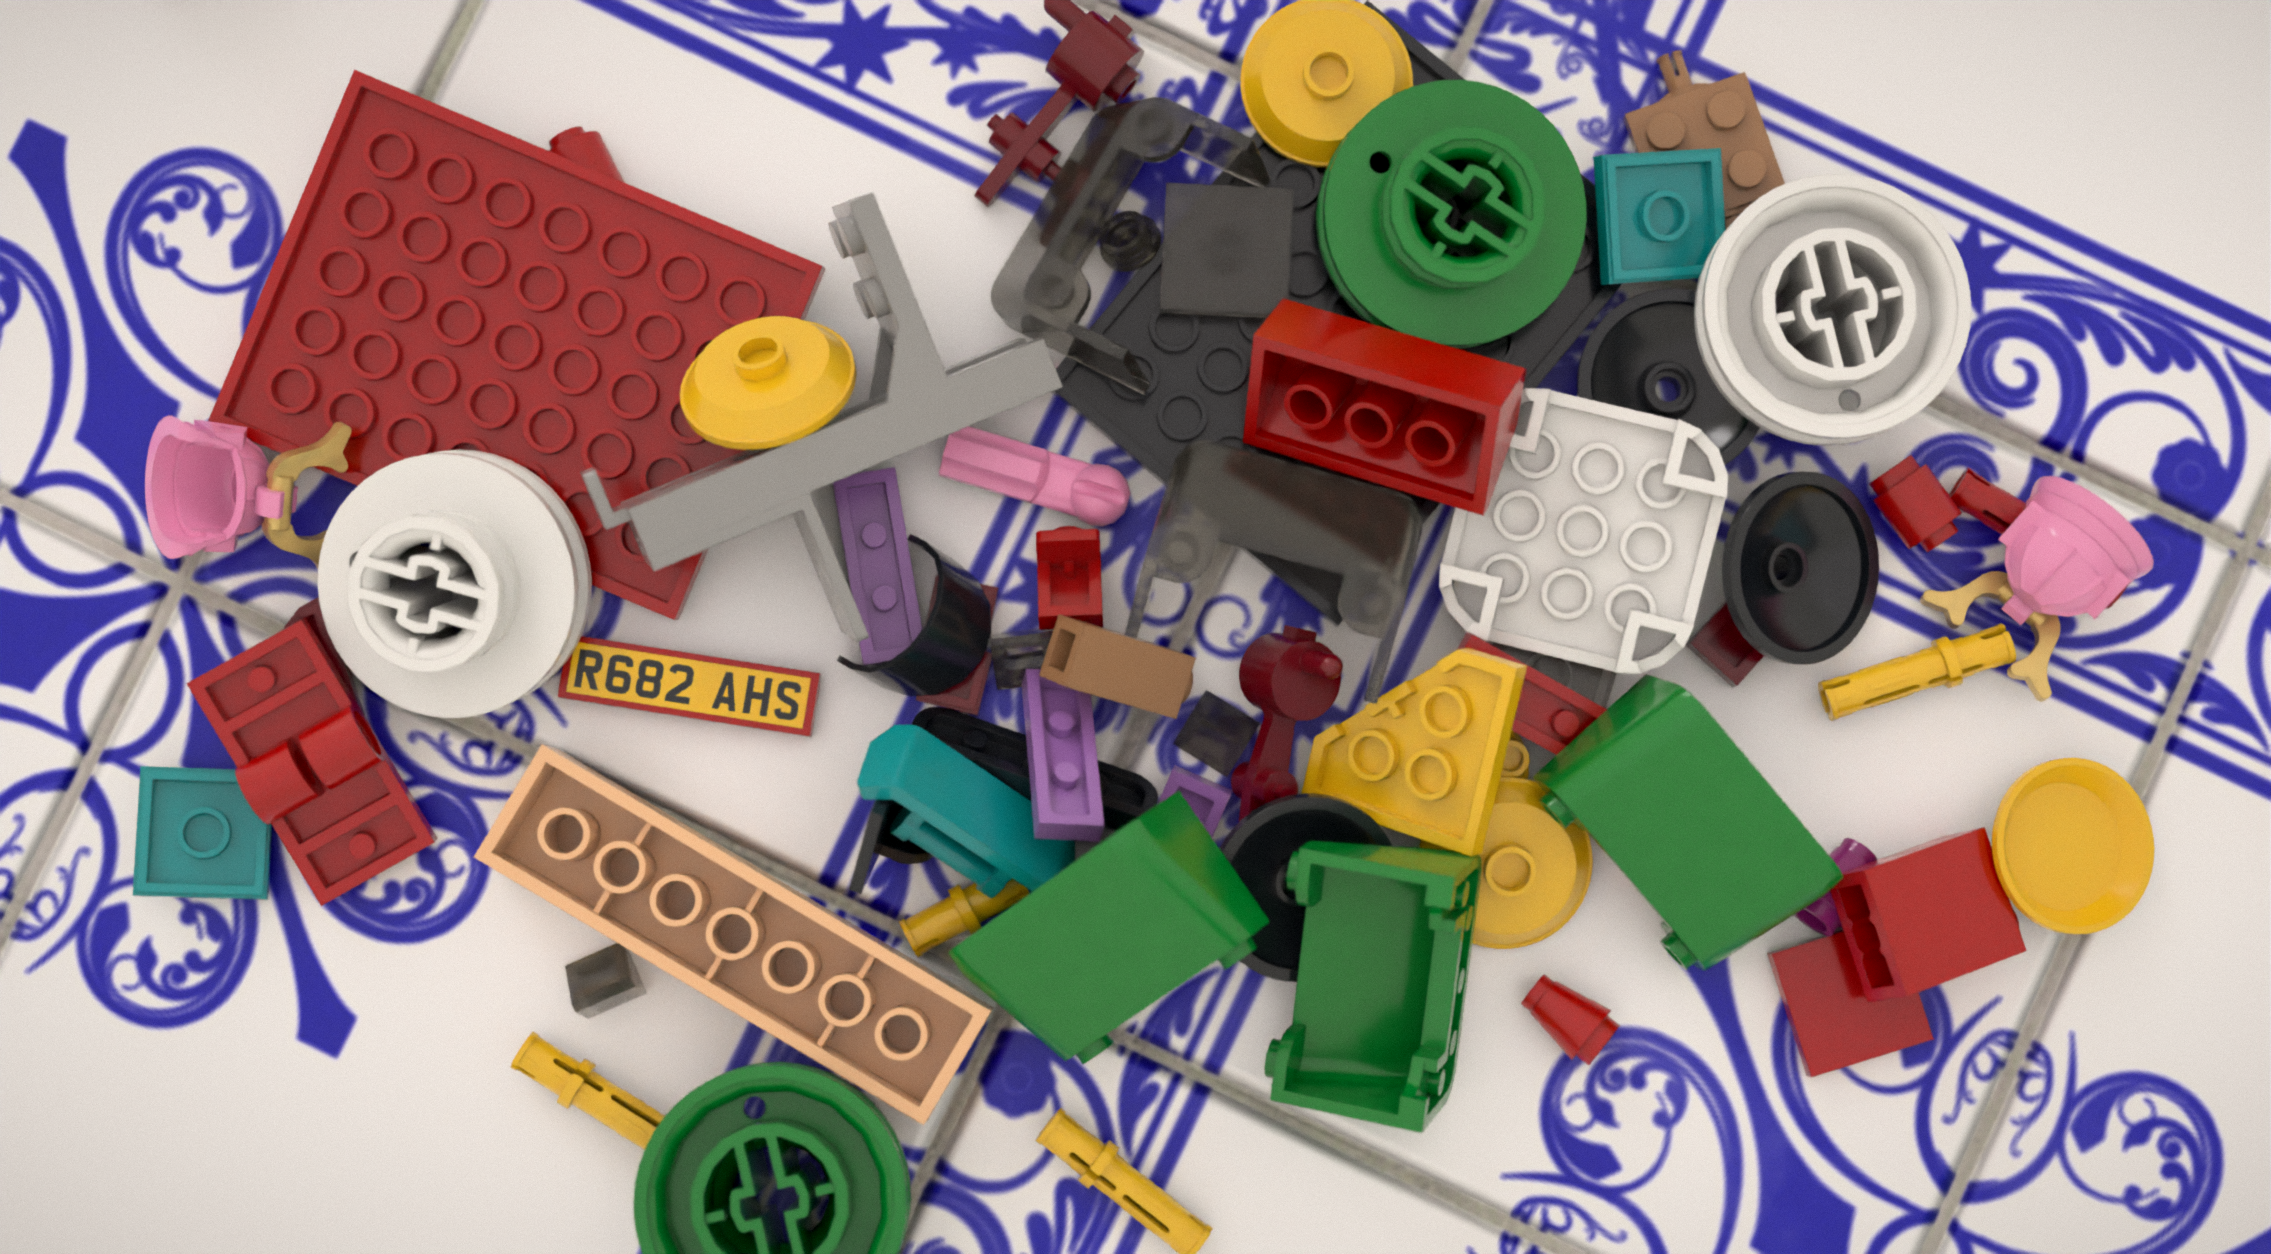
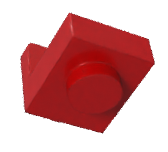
[1036,526,1103,630]

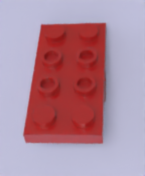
[186,617,437,906]

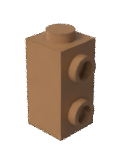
[1039,614,1196,719]

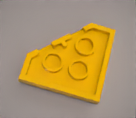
[1301,648,1527,857]

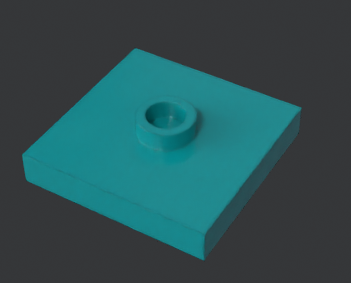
[1593,148,1726,285]
[132,766,272,900]

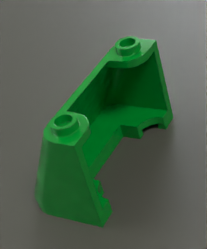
[1532,674,1843,971]
[948,791,1270,1065]
[1264,841,1482,1133]

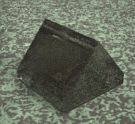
[990,628,1054,690]
[1173,690,1260,777]
[565,943,647,1019]

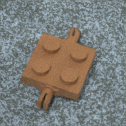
[1623,50,1785,229]

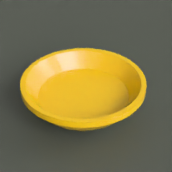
[1240,0,1413,168]
[680,316,857,450]
[1992,758,2154,934]
[1419,776,1593,949]

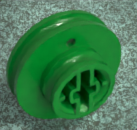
[1316,80,1587,349]
[633,1062,911,1254]

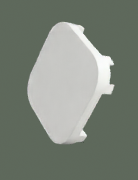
[1439,388,1728,674]

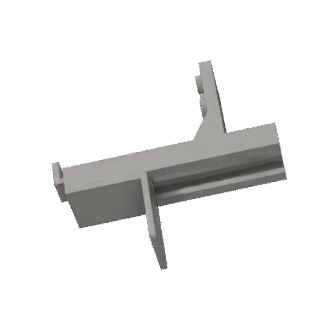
[580,192,1063,642]

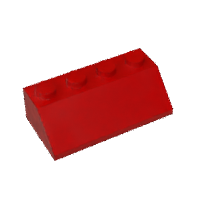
[1243,298,1526,516]

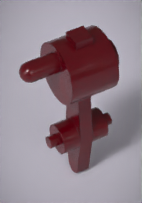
[974,0,1144,207]
[1231,625,1343,822]

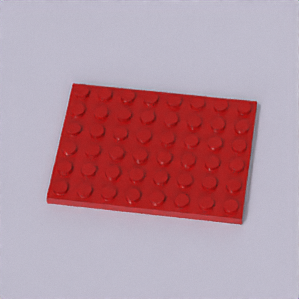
[208,69,826,620]

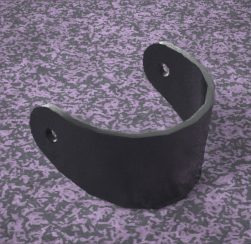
[836,534,992,697]

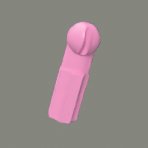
[939,426,1131,526]

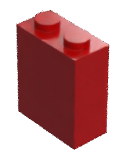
[1830,827,2027,1002]

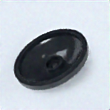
[1576,288,1760,465]
[1722,472,1879,665]
[1219,793,1392,982]

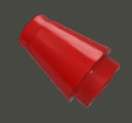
[1521,974,1620,1066]

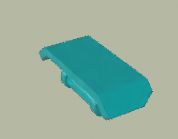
[857,725,1075,898]

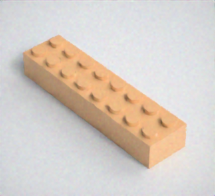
[474,744,994,1125]

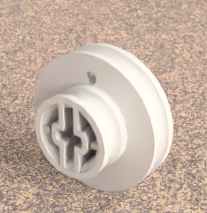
[1694,174,1971,446]
[317,449,592,718]

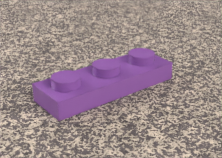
[832,467,922,666]
[1022,669,1104,842]

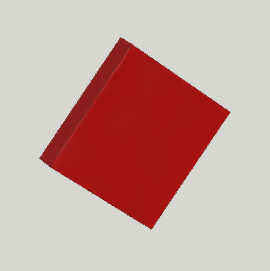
[1767,930,1934,1078]

